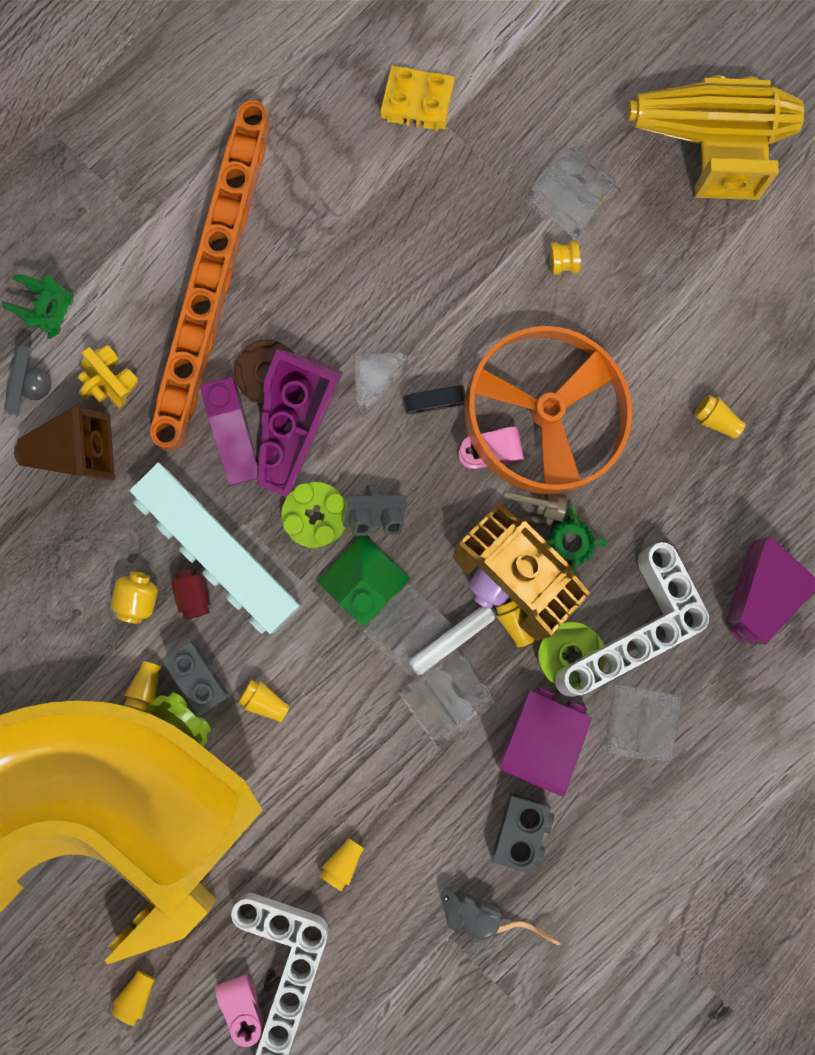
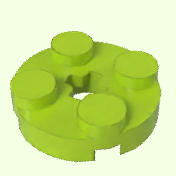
[281,482,346,549]
[538,622,606,689]
[146,692,211,747]

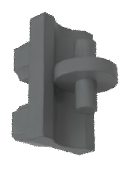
[341,485,407,536]

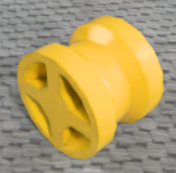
[549,240,580,276]

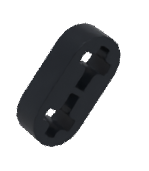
[403,385,466,414]

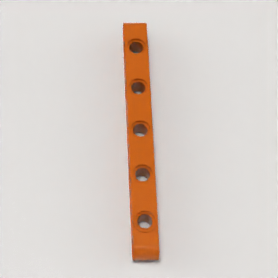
[150,100,270,451]

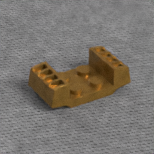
[453,503,590,641]

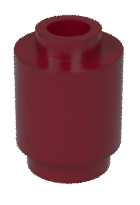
[171,569,211,620]

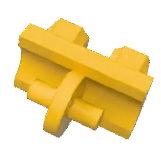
[78,345,138,409]

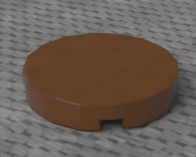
[234,339,294,405]

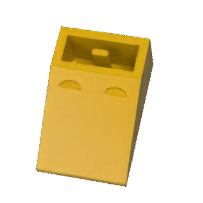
[104,882,217,964]

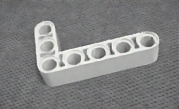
[555,542,709,697]
[231,893,329,1055]

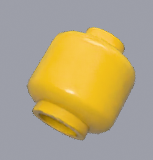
[110,571,158,624]

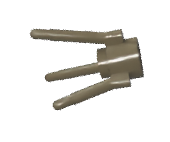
[502,477,568,525]

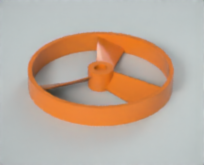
[464,326,632,494]

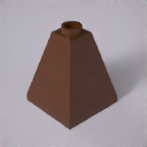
[14,407,115,480]

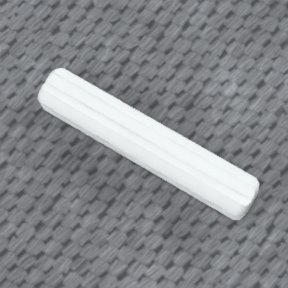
[409,606,495,675]

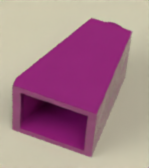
[726,537,815,645]
[496,687,592,797]

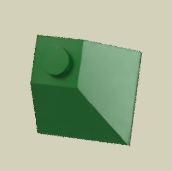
[317,536,410,627]

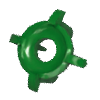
[2,274,73,339]
[544,507,607,576]

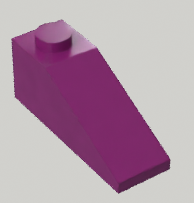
[200,377,259,486]

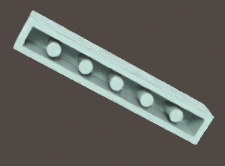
[129,463,302,634]

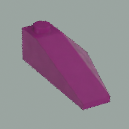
[257,349,344,497]

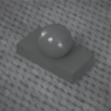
[4,345,51,416]

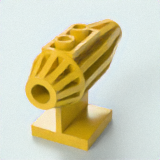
[627,75,804,200]

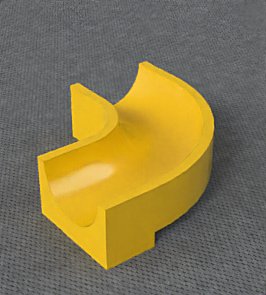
[0,700,263,918]

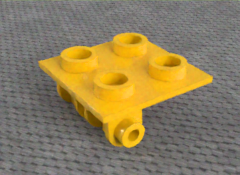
[380,65,455,132]

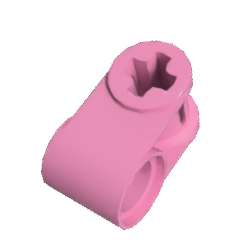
[458,427,524,469]
[215,974,265,1047]

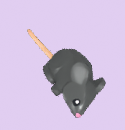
[441,887,560,945]

